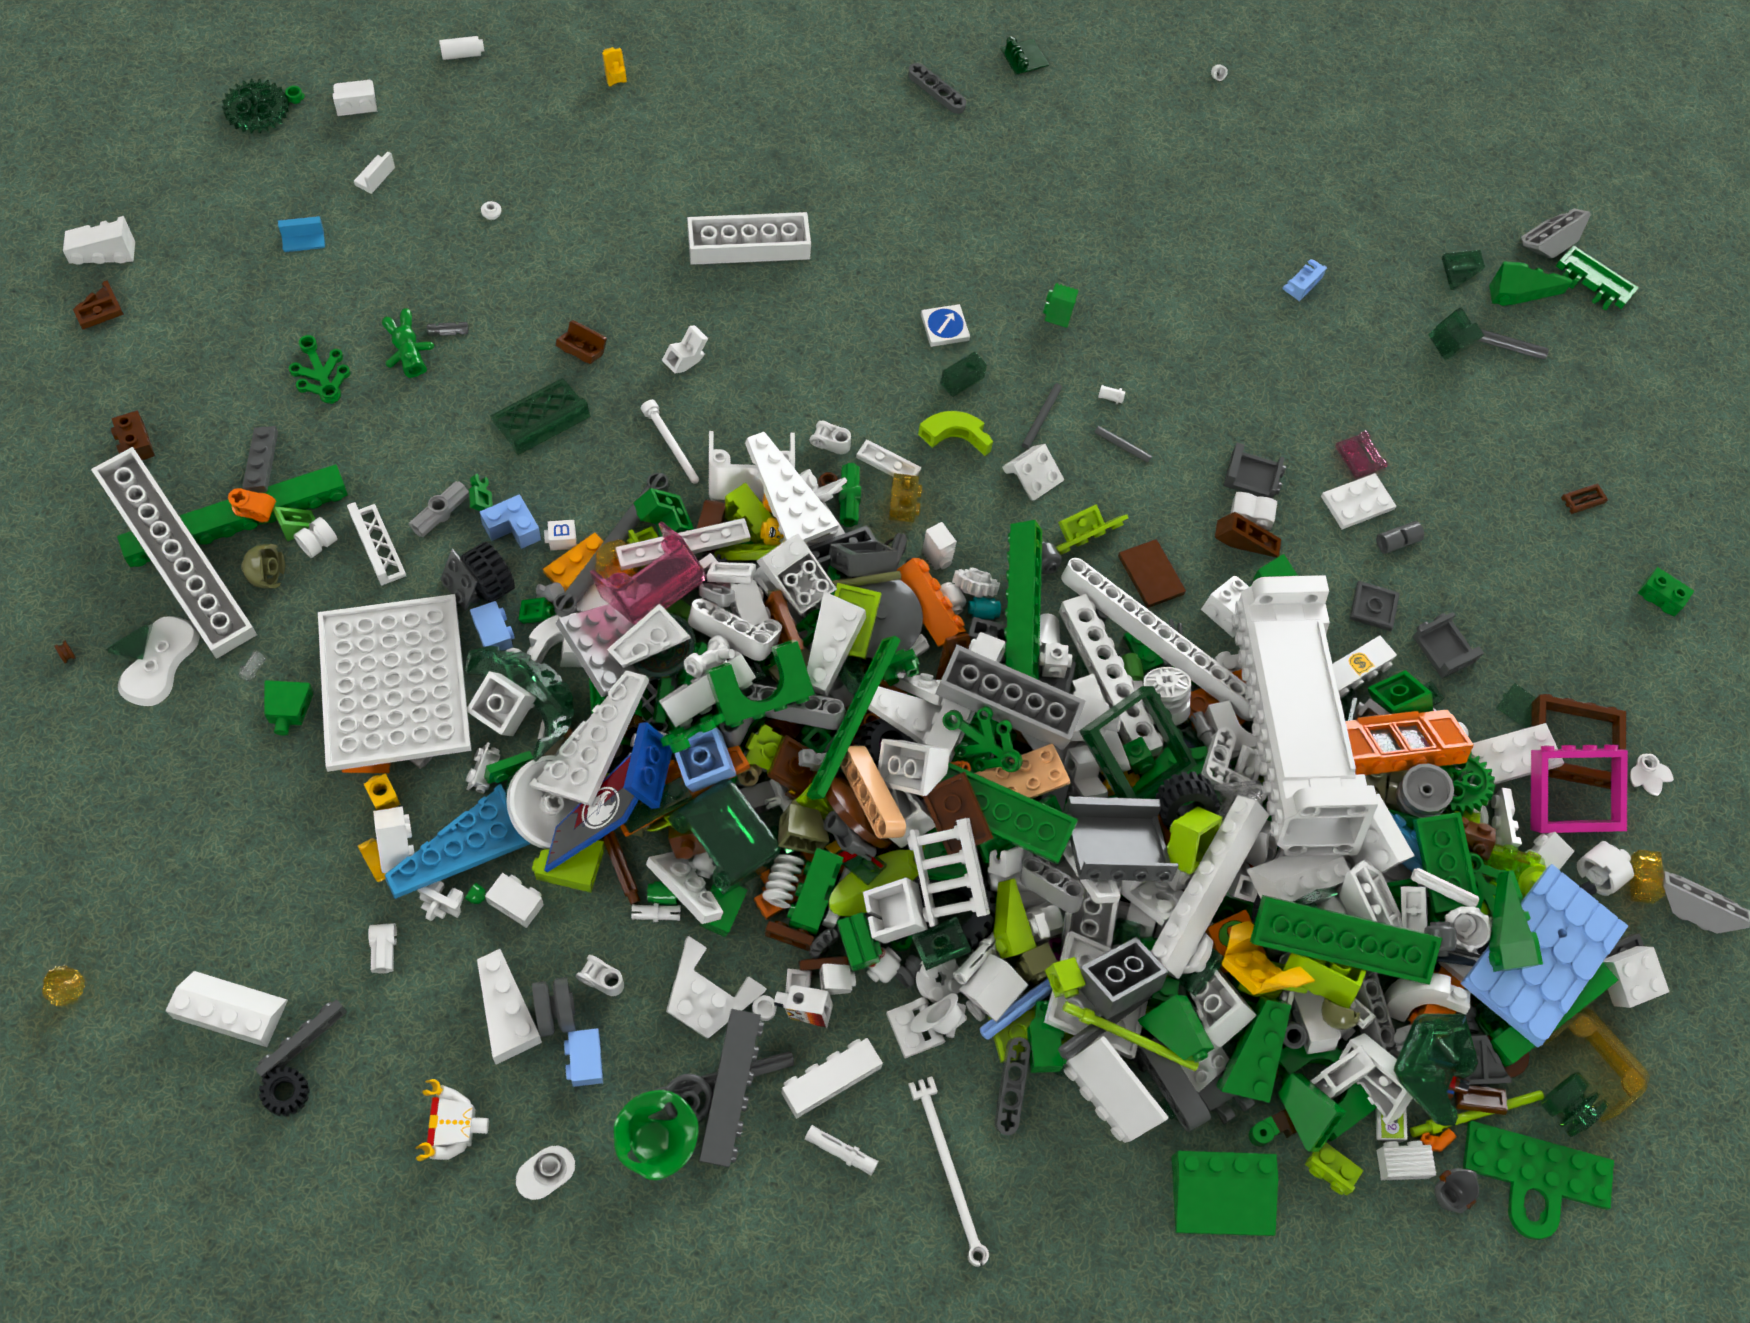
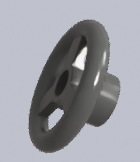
[664,1074,713,1121]

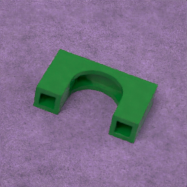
[705,640,815,728]
[1278,1045,1377,1142]

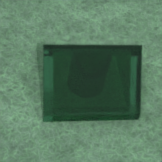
[912,917,972,971]

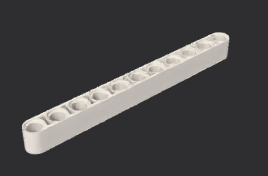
[1061,558,1253,721]

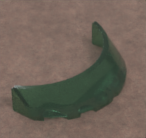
[465,646,574,762]

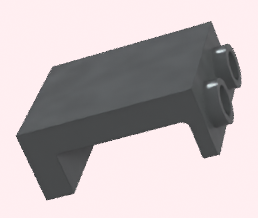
[1223,443,1286,498]
[1413,612,1484,679]

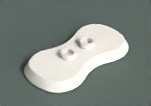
[118,616,200,706]

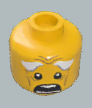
[760,517,785,546]

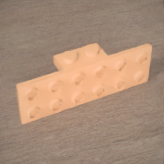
[924,744,1070,832]

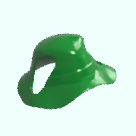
[614,1090,699,1180]

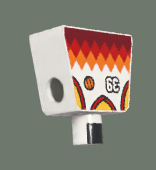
[774,985,833,1028]

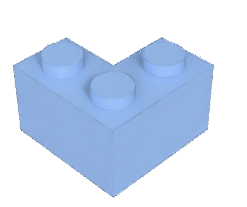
[480,494,541,549]

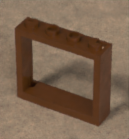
[1531,694,1626,789]

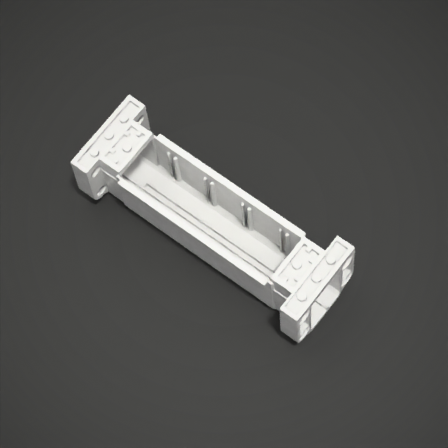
[1232,576,1378,857]

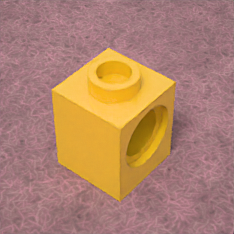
[364,773,401,811]

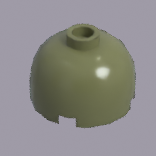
[241,544,285,589]

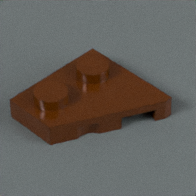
[73,280,124,330]

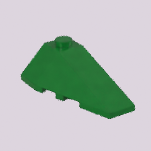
[1489,870,1543,972]

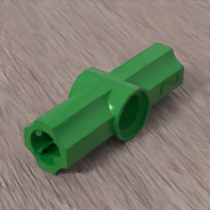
[839,463,861,527]

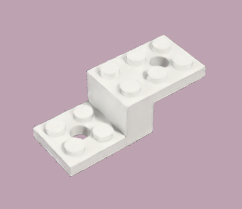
[1121,880,1183,927]

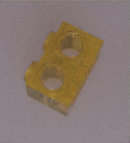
[889,473,922,523]
[1629,849,1666,904]

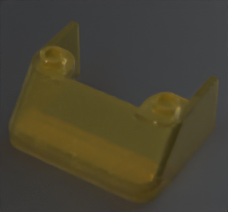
[1538,1007,1650,1122]

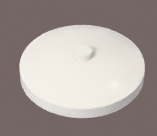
[507,755,580,849]

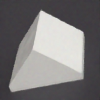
[959,954,1028,1022]

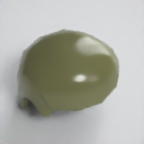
[1321,998,1360,1030]

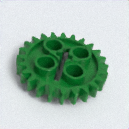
[1439,752,1495,817]

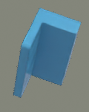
[278,216,325,252]

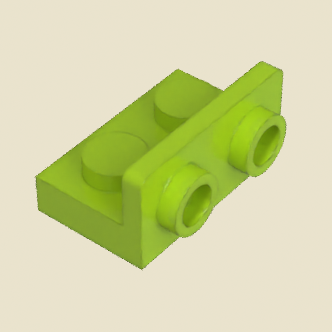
[1305,1143,1364,1195]

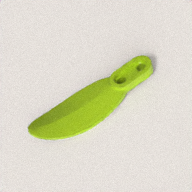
[828,845,925,917]

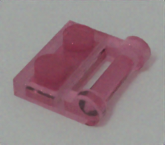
[1335,431,1388,479]

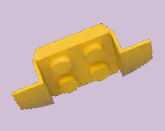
[1222,921,1315,995]

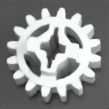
[952,568,1000,598]

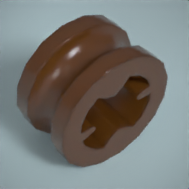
[54,640,76,664]

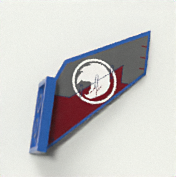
[544,722,672,872]

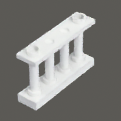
[907,818,990,927]

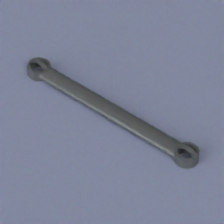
[554,473,669,617]

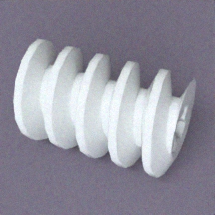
[762,854,804,908]

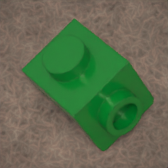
[1123,737,1156,775]

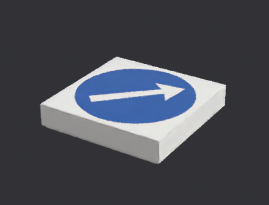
[921,304,970,347]

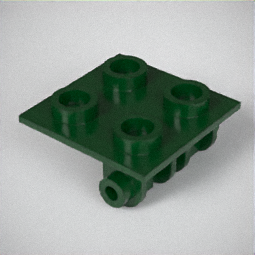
[1000,37,1049,75]

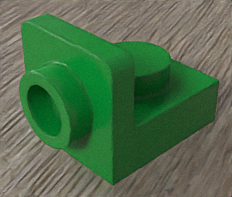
[518,597,556,624]

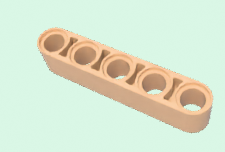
[840,746,906,839]

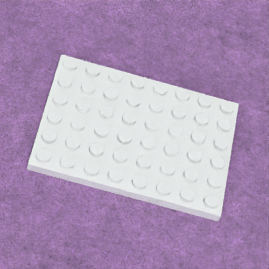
[318,594,471,772]

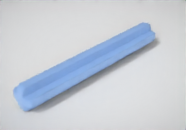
[980,978,1052,1040]

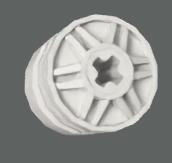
[1143,667,1191,725]

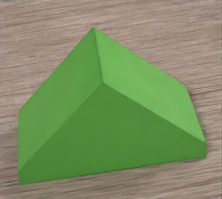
[273,507,316,541]

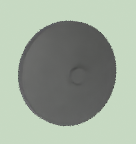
[854,574,923,661]

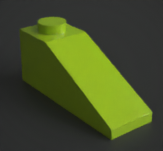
[994,878,1036,958]

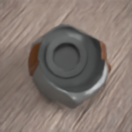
[1434,1168,1479,1213]

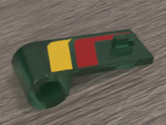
[823,831,887,885]

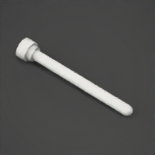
[641,400,699,484]

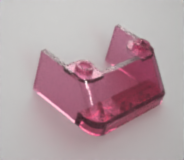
[590,521,706,625]

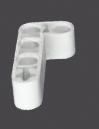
[688,599,782,661]

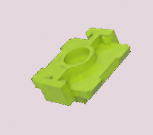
[745,725,783,773]

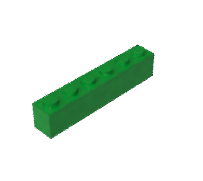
[1489,962,1618,1068]

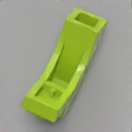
[918,411,993,456]

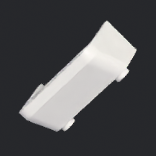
[709,431,795,504]

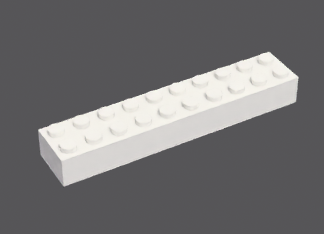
[91,447,257,659]

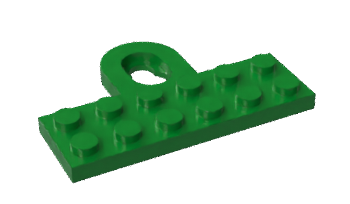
[1463,1121,1614,1240]

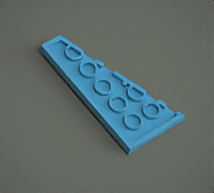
[385,783,530,899]

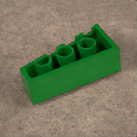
[1216,996,1291,1103]

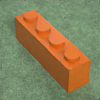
[897,558,966,647]

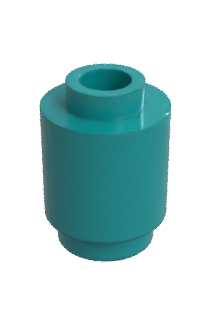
[968,597,1001,620]

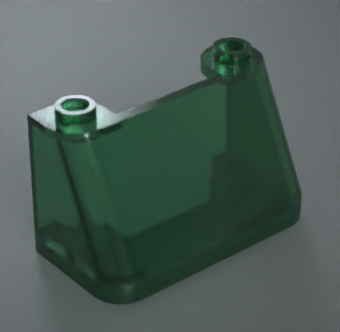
[668,779,780,895]
[1394,1014,1478,1126]

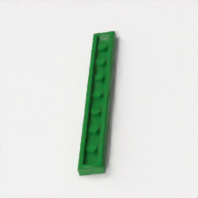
[806,636,901,800]

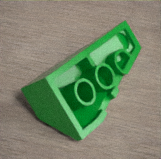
[1489,261,1572,306]

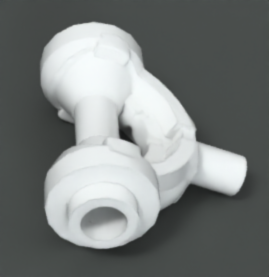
[684,635,735,677]

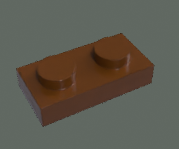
[765,921,814,952]

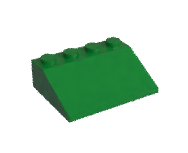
[1172,1151,1278,1236]

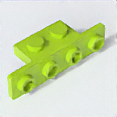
[1056,504,1129,555]

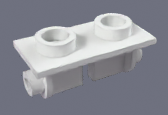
[466,743,500,793]

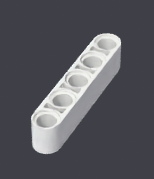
[1072,674,1131,772]

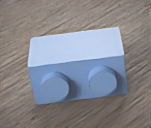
[470,601,515,656]
[564,1028,603,1087]

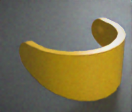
[358,838,386,882]

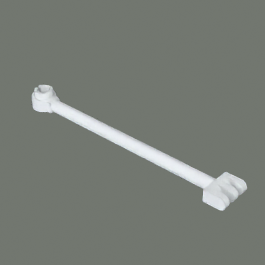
[908,1076,989,1267]

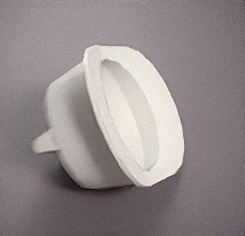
[910,993,966,1034]
[516,1146,575,1200]

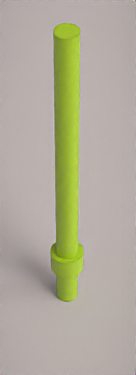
[1062,1001,1199,1071]
[1410,1090,1544,1137]

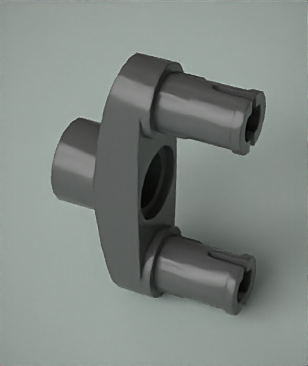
[823,810,877,861]

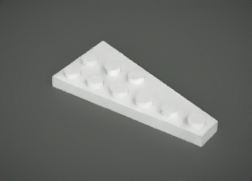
[745,432,840,543]

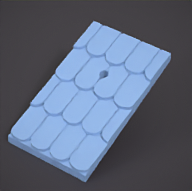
[1460,864,1628,1048]

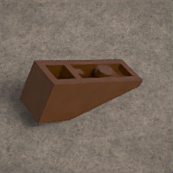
[1215,512,1281,558]

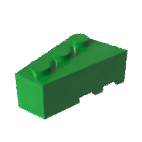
[787,848,844,936]

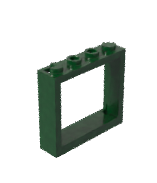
[1079,686,1197,799]

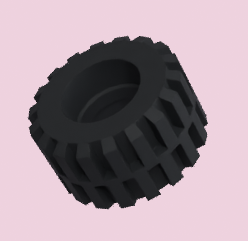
[461,542,515,603]
[853,718,915,769]
[1155,771,1220,831]

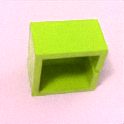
[1166,806,1223,875]

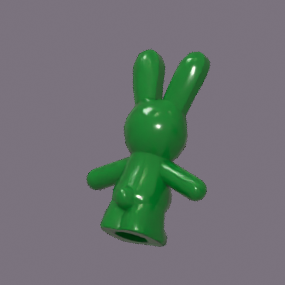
[382,308,434,378]

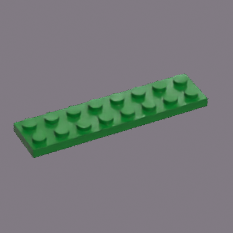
[1250,895,1442,985]

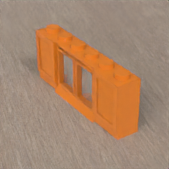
[1345,710,1474,775]

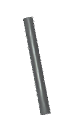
[1022,383,1062,449]

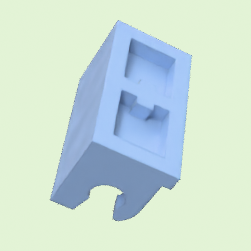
[1283,259,1327,301]

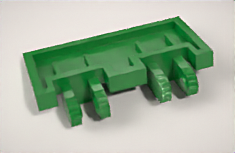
[1556,246,1638,311]

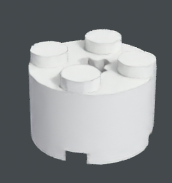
[1577,841,1634,896]

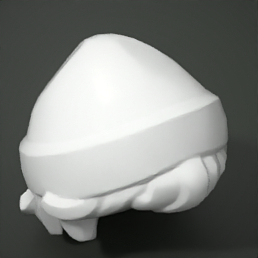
[1445,906,1491,951]

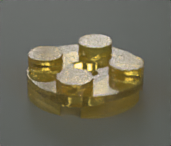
[595,539,640,585]

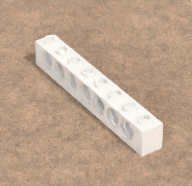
[1059,594,1163,756]

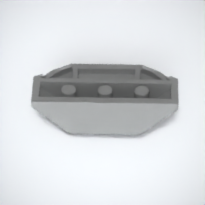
[1521,208,1590,258]
[1662,871,1750,934]

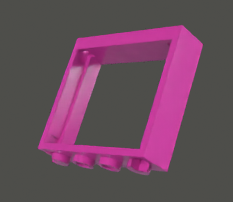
[1530,744,1628,833]

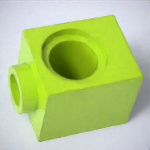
[1045,957,1086,999]

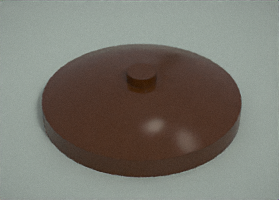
[826,771,894,848]

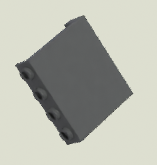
[1063,796,1179,882]

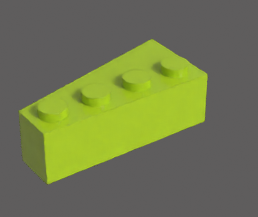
[725,482,773,544]

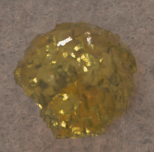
[42,965,85,1006]

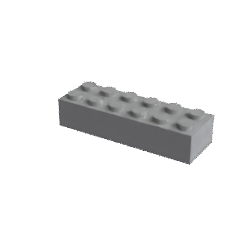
[935,645,1086,750]

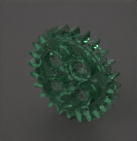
[222,78,289,134]

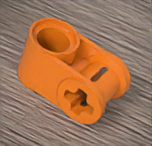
[228,488,276,522]

